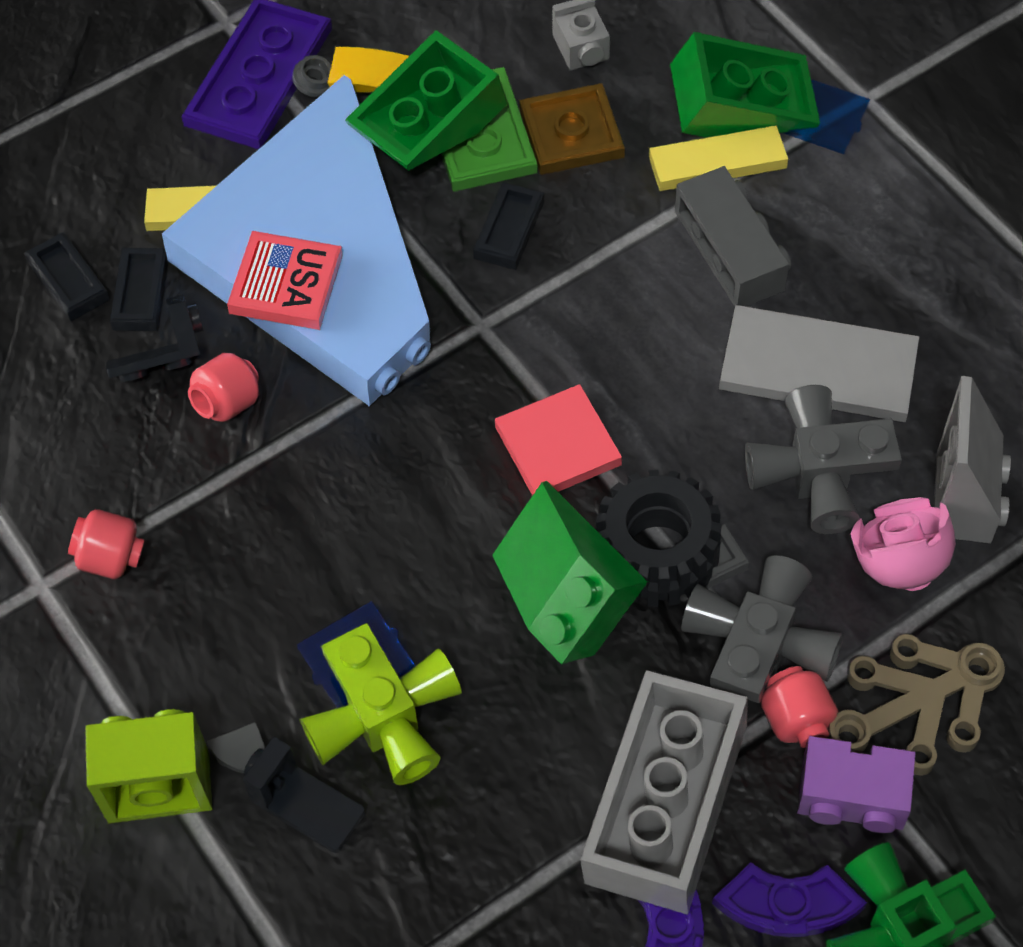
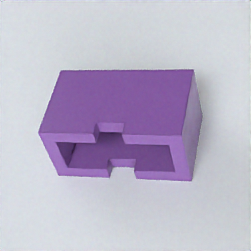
[797,736,915,833]

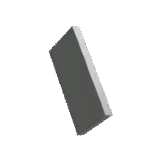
[719,305,919,422]

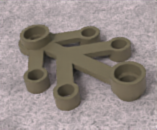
[827,634,1005,776]

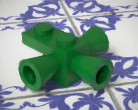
[826,842,996,947]

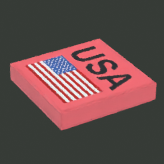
[227,231,343,330]

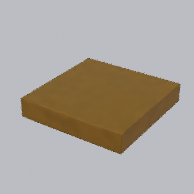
[519,83,625,175]

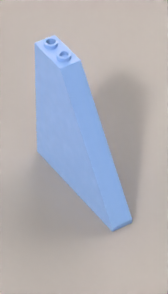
[162,75,431,406]

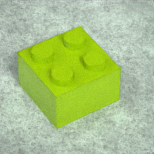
[86,709,213,824]

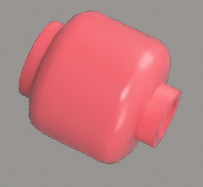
[188,353,259,422]
[68,509,145,579]
[760,666,838,748]

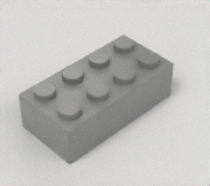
[580,670,748,915]

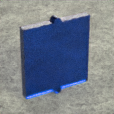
[783,79,870,154]
[297,601,415,708]

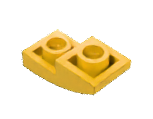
[328,47,409,92]

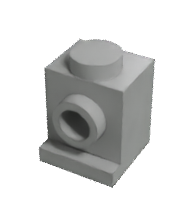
[552,0,610,70]

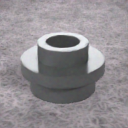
[292,55,332,97]

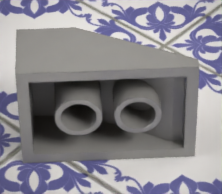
[934,376,1011,543]

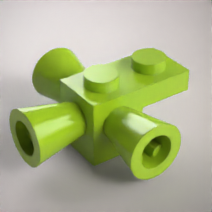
[300,623,462,785]

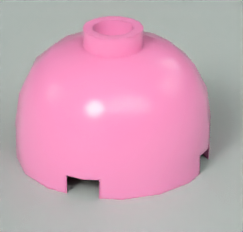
[850,497,956,591]

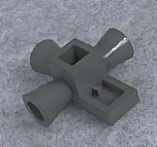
[745,385,902,534]
[681,555,844,703]

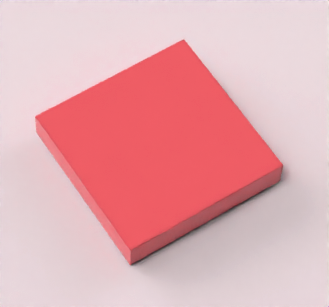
[495,384,622,496]

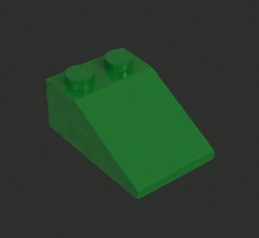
[345,30,507,171]
[670,32,820,138]
[492,481,648,665]

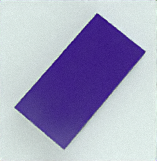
[181,0,332,149]

